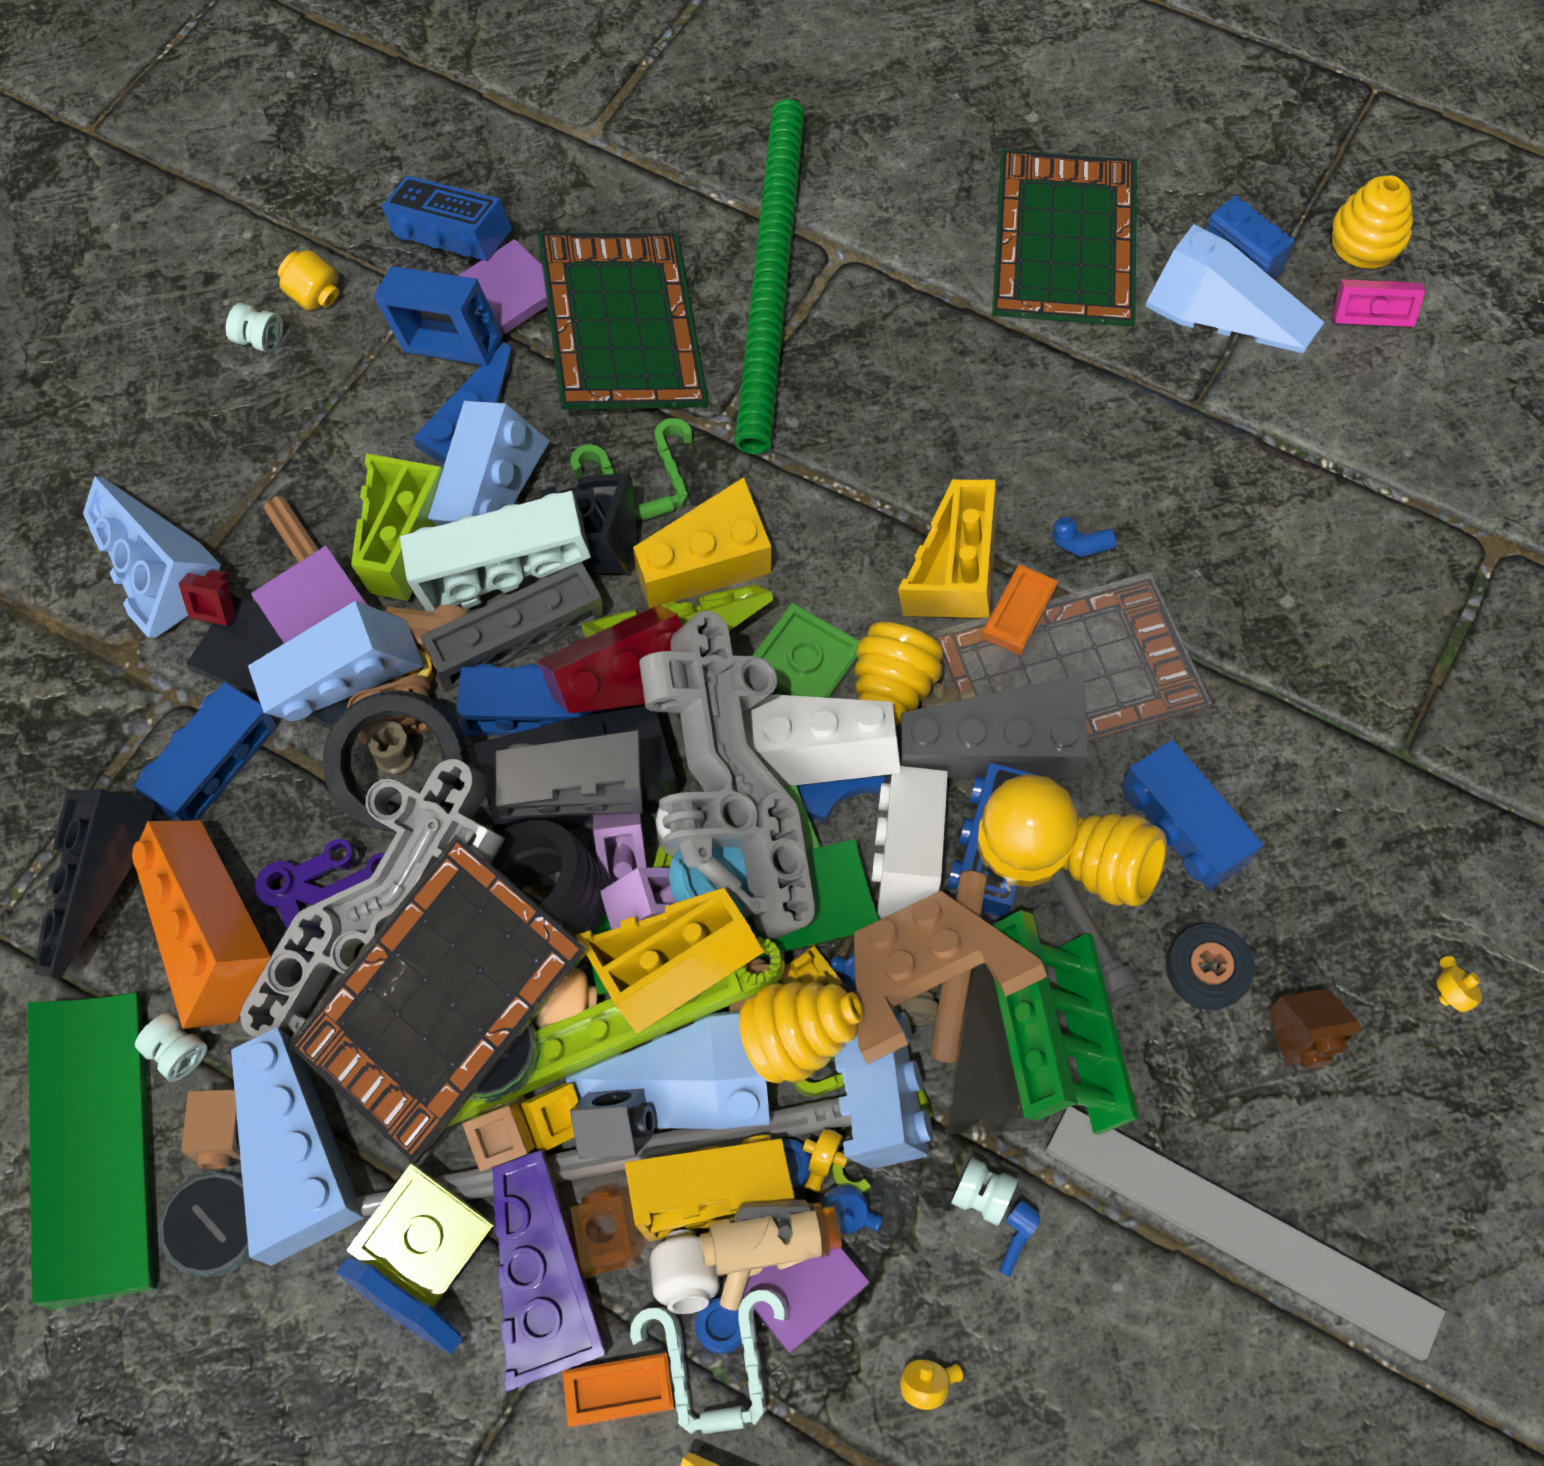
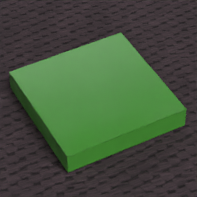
[752,603,860,698]

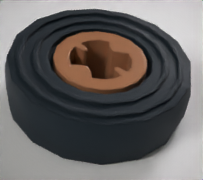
[1166,923,1255,1010]

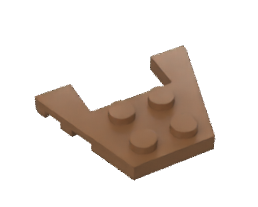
[854,891,1047,1065]

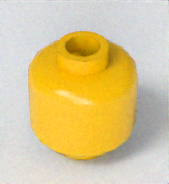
[278,250,340,311]

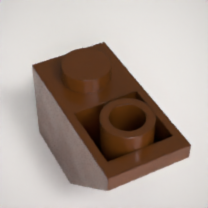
[1268,988,1362,1070]

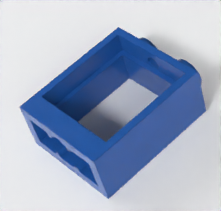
[374,266,503,366]

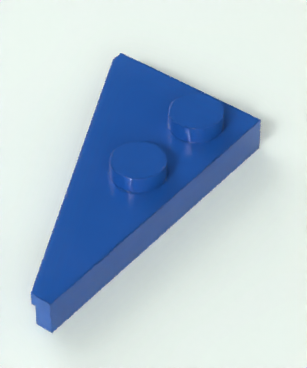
[413,342,512,465]

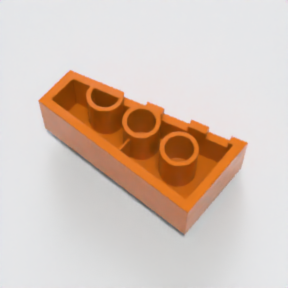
[132,820,271,1029]

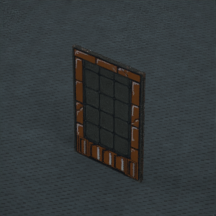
[287,835,590,1164]

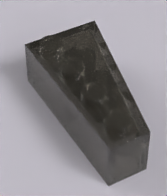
[944,963,1050,1135]

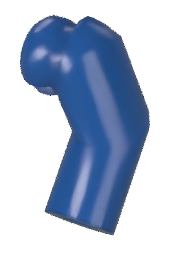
[1052,517,1116,557]

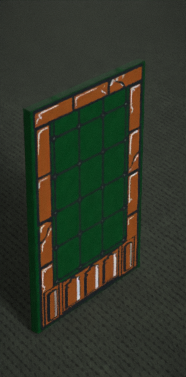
[992,150,1137,327]
[538,233,708,410]

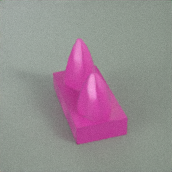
[1332,279,1426,327]

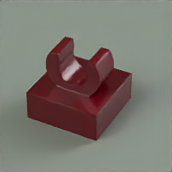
[178,569,236,626]

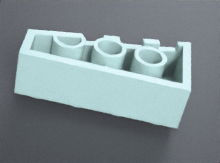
[400,491,591,612]

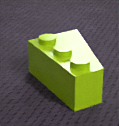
[351,453,443,601]

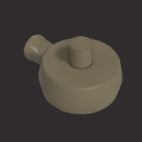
[921,683,976,709]

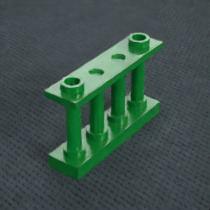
[991,910,1139,1135]

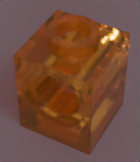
[570,1192,637,1278]

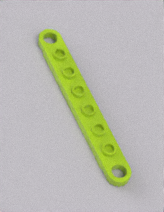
[423,937,785,1128]

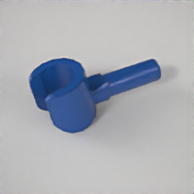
[998,1201,1040,1277]

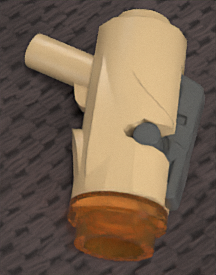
[700,1200,842,1311]

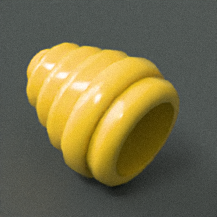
[1332,175,1413,270]
[854,621,944,726]
[1063,813,1167,907]
[739,981,864,1084]

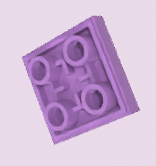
[458,239,547,335]
[251,546,367,644]
[726,1221,870,1355]

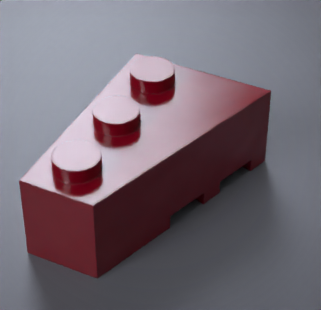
[537,605,682,714]

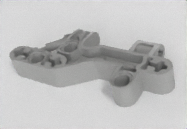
[639,611,815,940]
[240,759,506,1037]

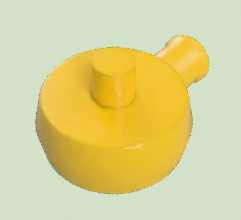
[1437,956,1482,1012]
[802,1129,848,1193]
[900,1360,963,1410]

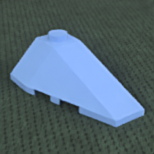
[1145,224,1325,353]
[83,476,221,638]
[566,1011,770,1129]

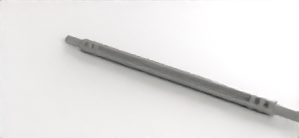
[354,1096,852,1217]

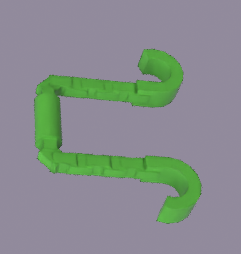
[570,418,692,521]

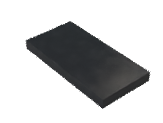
[186,594,371,730]

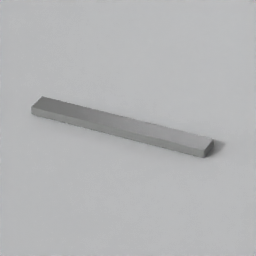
[1045,1107,1446,1361]

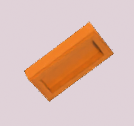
[981,564,1058,656]
[562,1353,675,1428]

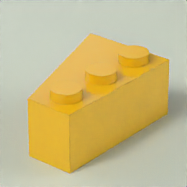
[633,477,771,609]
[898,479,998,618]
[576,887,764,1034]
[624,1135,795,1242]

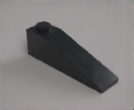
[514,473,637,574]
[34,789,156,979]

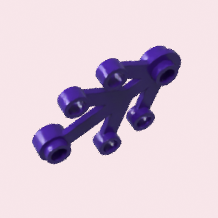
[255,839,424,960]

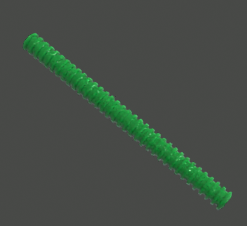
[734,99,805,454]

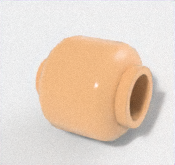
[528,968,597,1029]

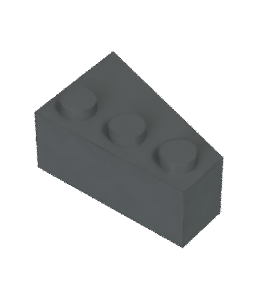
[496,730,643,819]

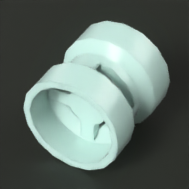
[226,303,283,353]
[135,1012,207,1082]
[951,1157,1018,1226]

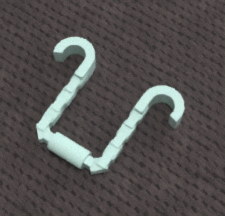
[630,1289,789,1435]

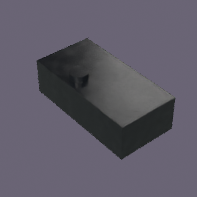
[474,704,678,833]

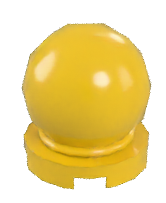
[977,774,1079,887]

